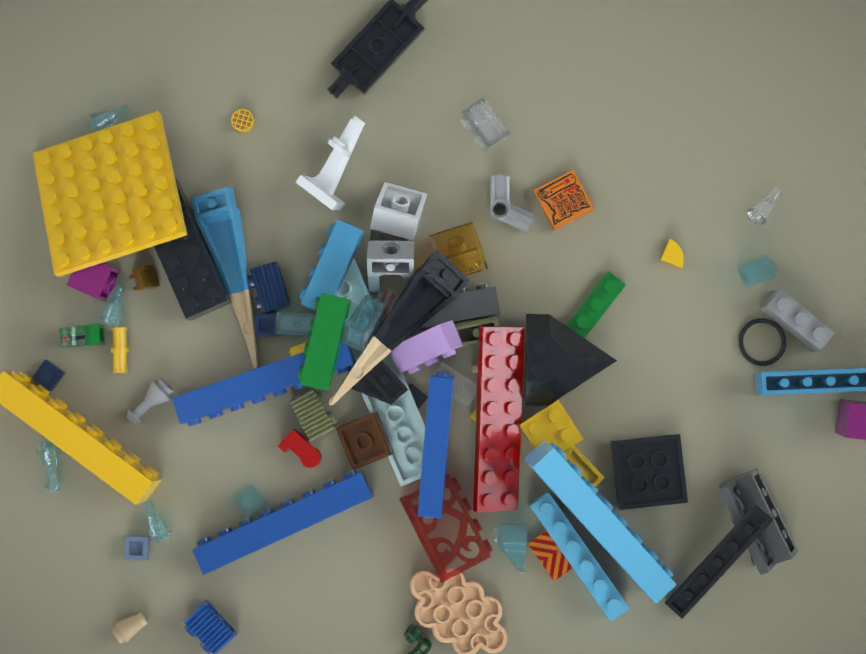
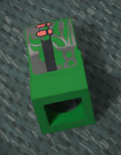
[59,324,105,347]

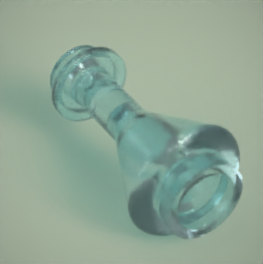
[35,441,63,492]

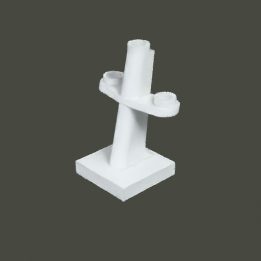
[296,115,366,210]

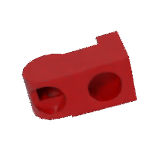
[277,429,322,468]

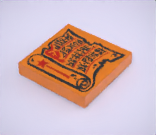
[533,170,594,231]

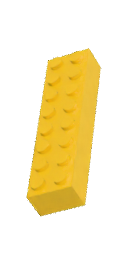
[0,370,162,505]

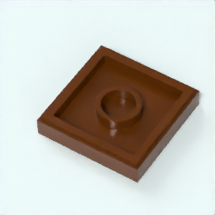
[336,411,395,470]

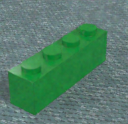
[298,292,352,391]

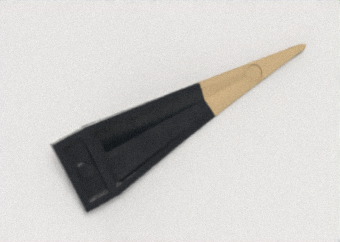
[328,250,470,406]

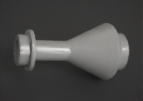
[126,379,174,425]

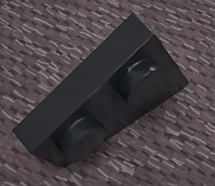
[351,360,409,405]

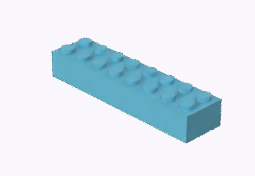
[524,440,677,604]

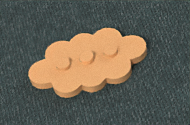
[409,568,508,654]

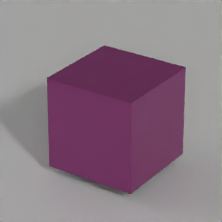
[66,263,120,302]
[835,399,866,440]

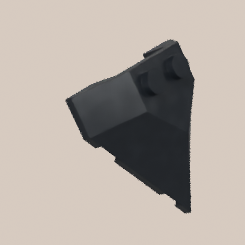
[525,314,617,406]

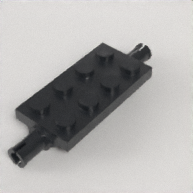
[327,0,428,99]

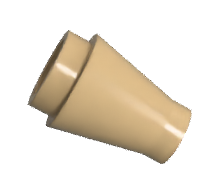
[111,612,148,644]

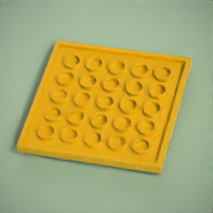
[33,111,187,277]

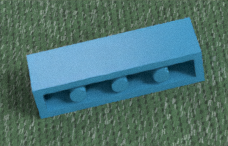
[299,219,364,312]

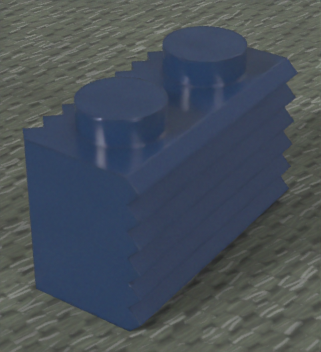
[248,261,291,314]

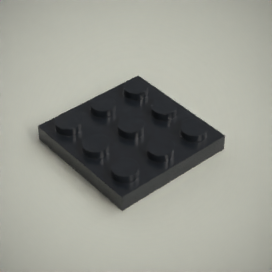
[611,434,688,510]

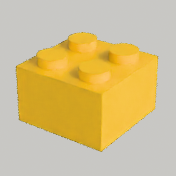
[520,400,583,452]

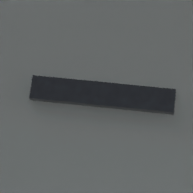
[665,503,774,619]

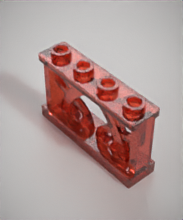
[399,474,493,583]

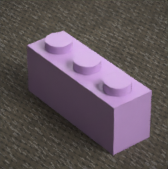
[390,320,463,374]

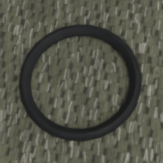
[739,318,786,366]

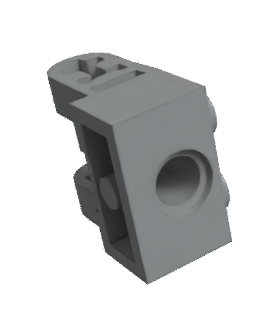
[367,241,414,293]

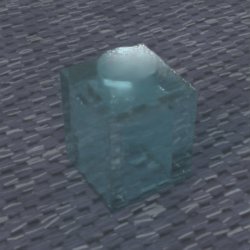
[737,255,776,288]

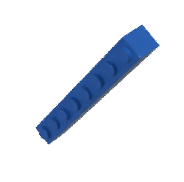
[172,338,355,427]
[192,470,374,575]

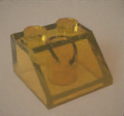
[429,222,488,276]

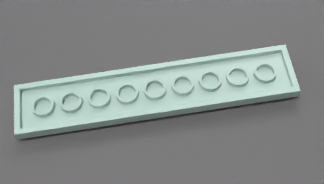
[337,259,425,486]

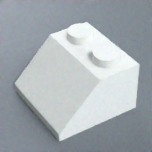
[370,182,427,241]

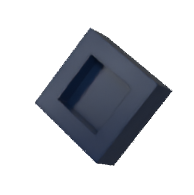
[255,313,279,337]
[32,359,65,391]

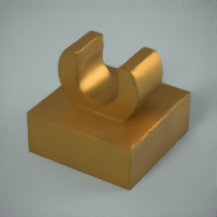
[129,265,160,291]

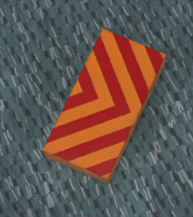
[527,530,573,581]

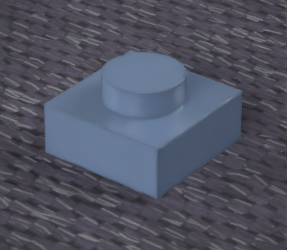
[124,536,150,560]

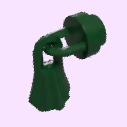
[404,624,432,654]

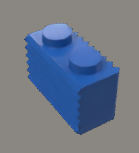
[183,600,238,654]

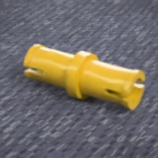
[111,327,129,373]

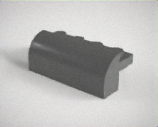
[719,468,798,575]

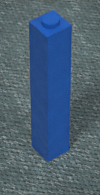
[418,371,455,519]

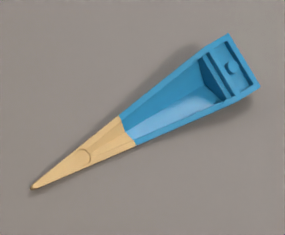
[191,186,260,369]

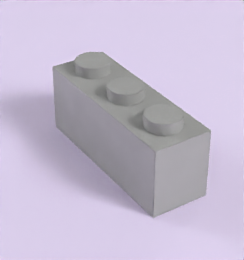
[760,289,835,352]

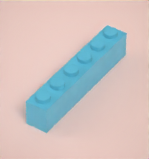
[528,491,630,621]

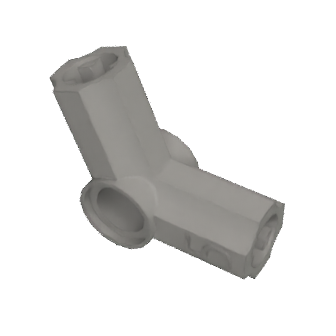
[489,175,535,233]

